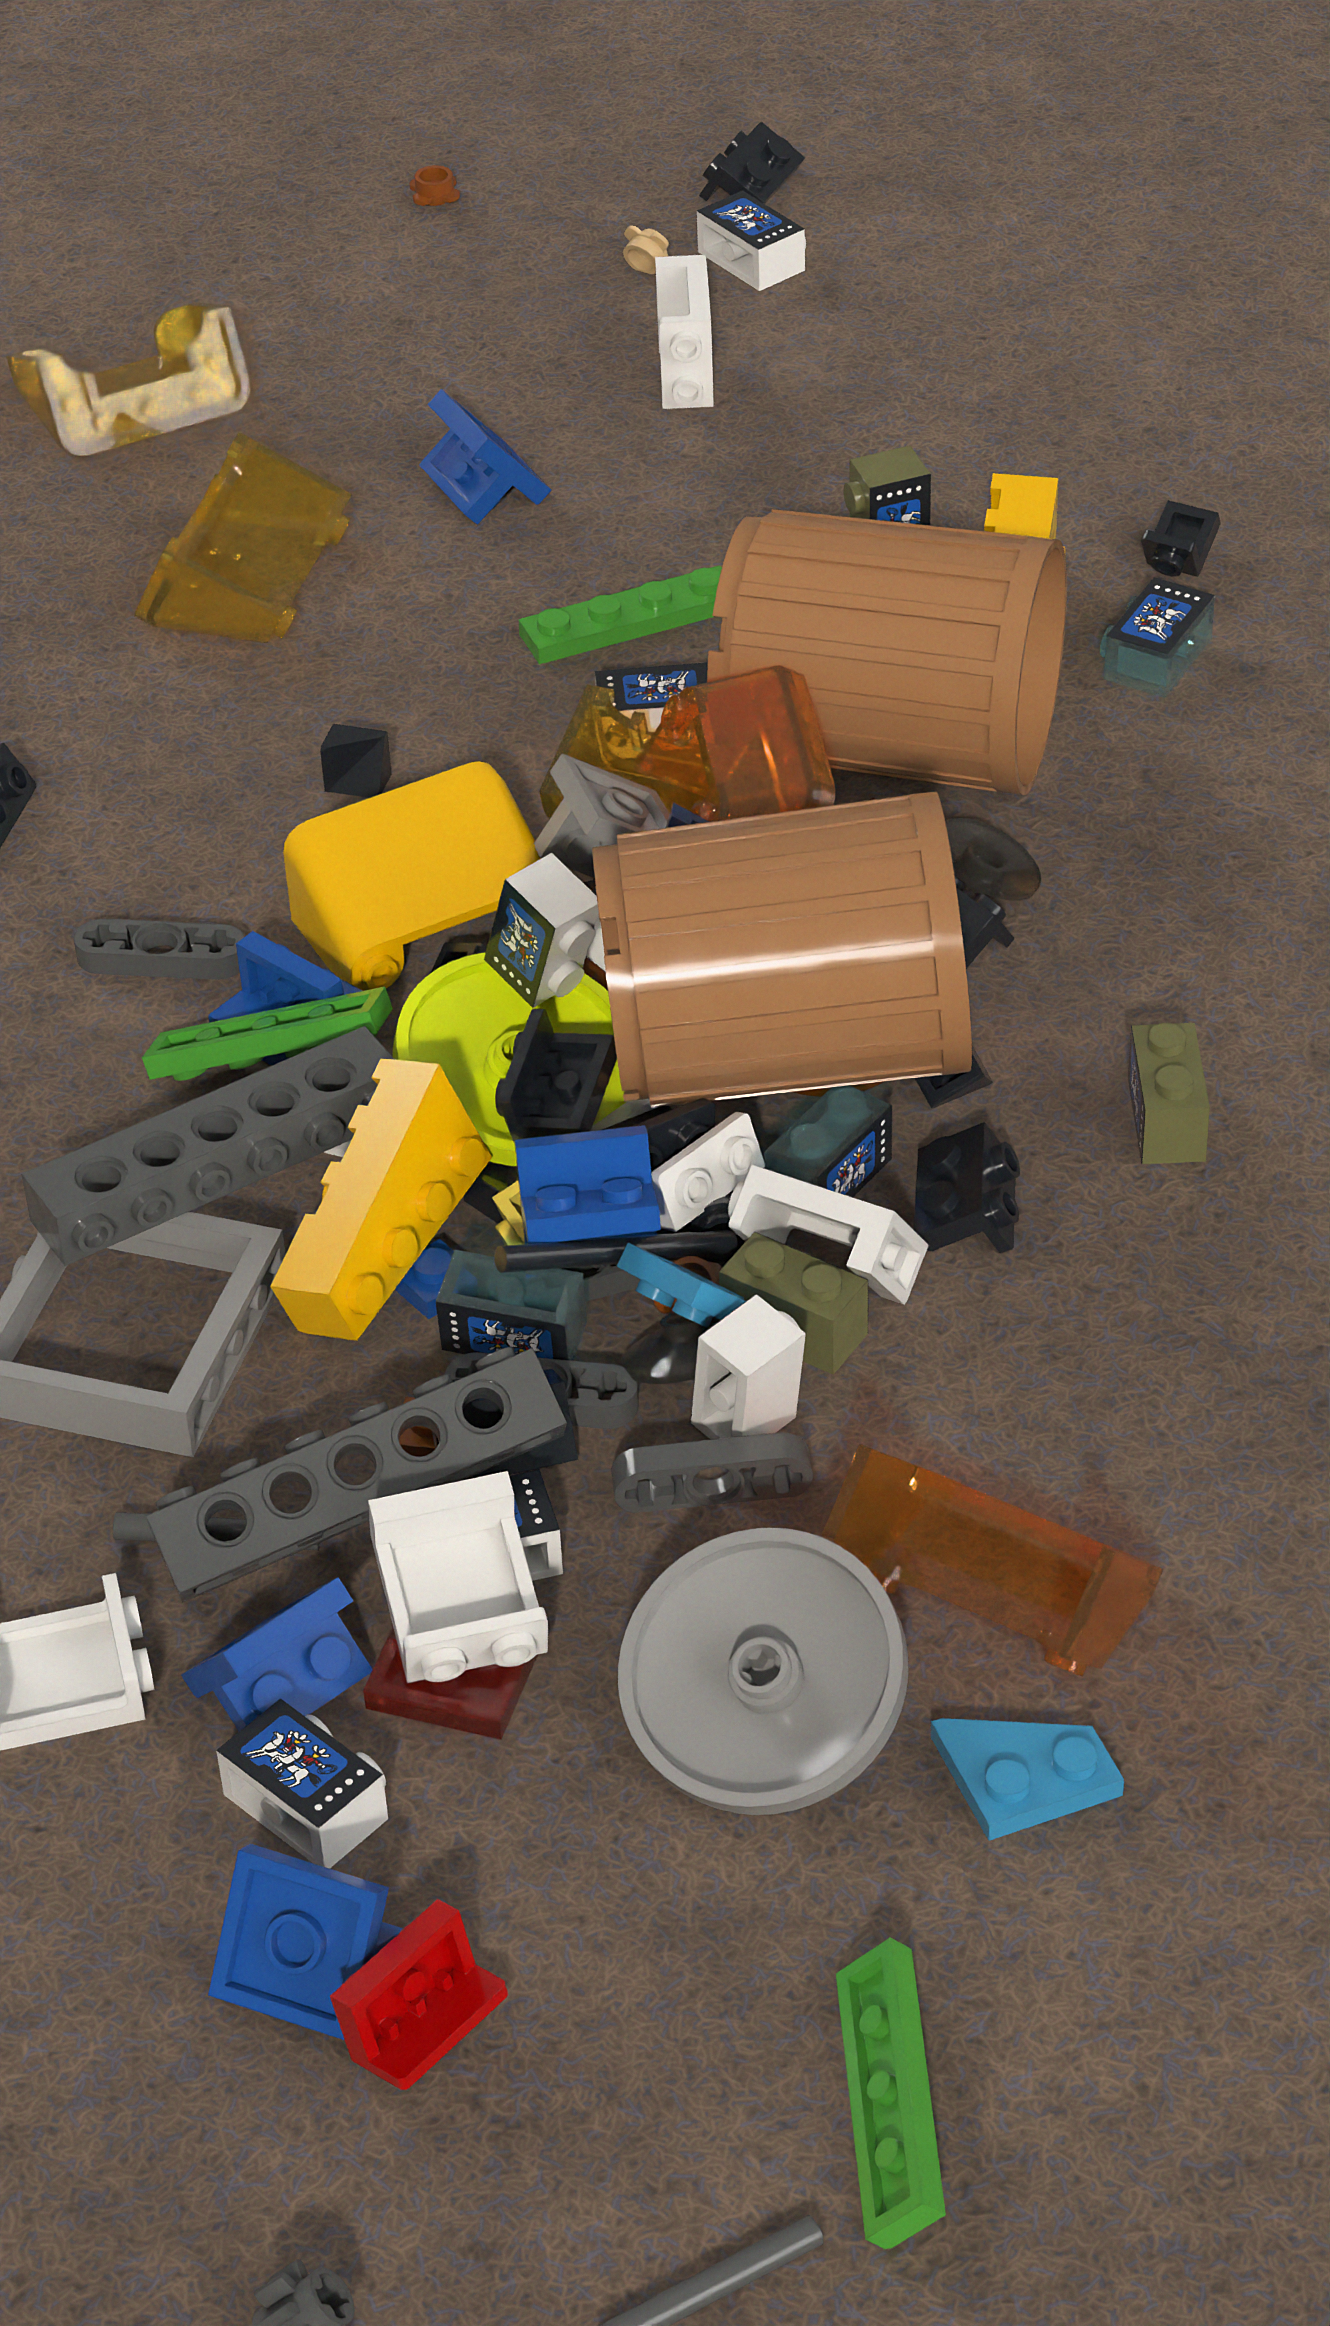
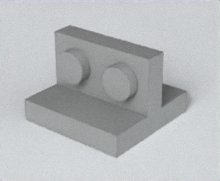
[534,753,669,878]

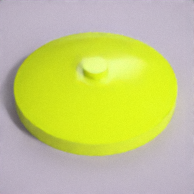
[392,953,626,1166]

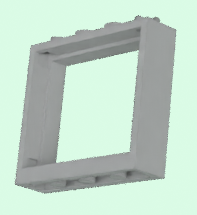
[0,1212,286,1457]

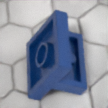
[419,389,551,525]
[208,931,362,1066]
[514,1125,661,1272]
[181,1577,373,1731]
[208,1844,403,2040]

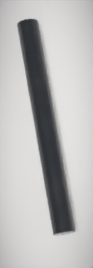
[494,1230,738,1273]

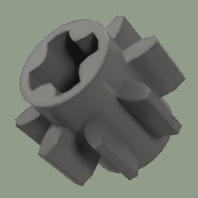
[252,2259,355,2326]

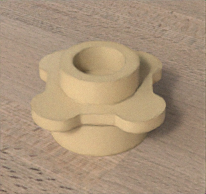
[623,226,669,274]

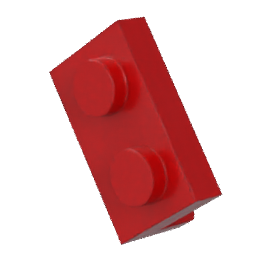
[330,1899,508,2090]

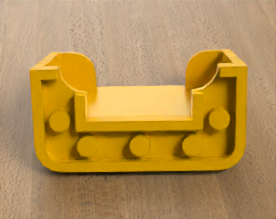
[283,761,541,991]

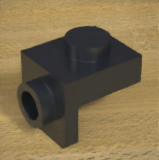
[1141,500,1221,577]

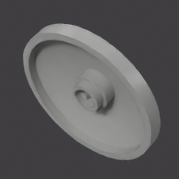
[618,1528,908,1815]

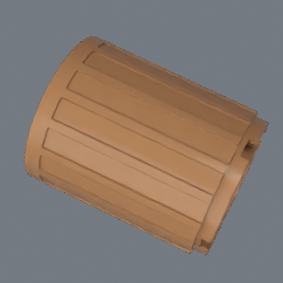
[707,509,1067,795]
[592,791,972,1108]

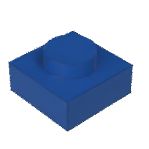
[395,1239,480,1319]

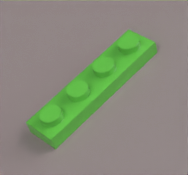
[518,565,722,664]
[142,986,393,1081]
[836,1937,946,2249]

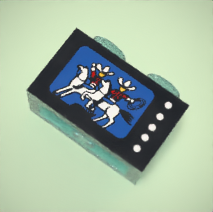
[1100,577,1215,698]
[764,1085,892,1198]
[436,1250,587,1361]

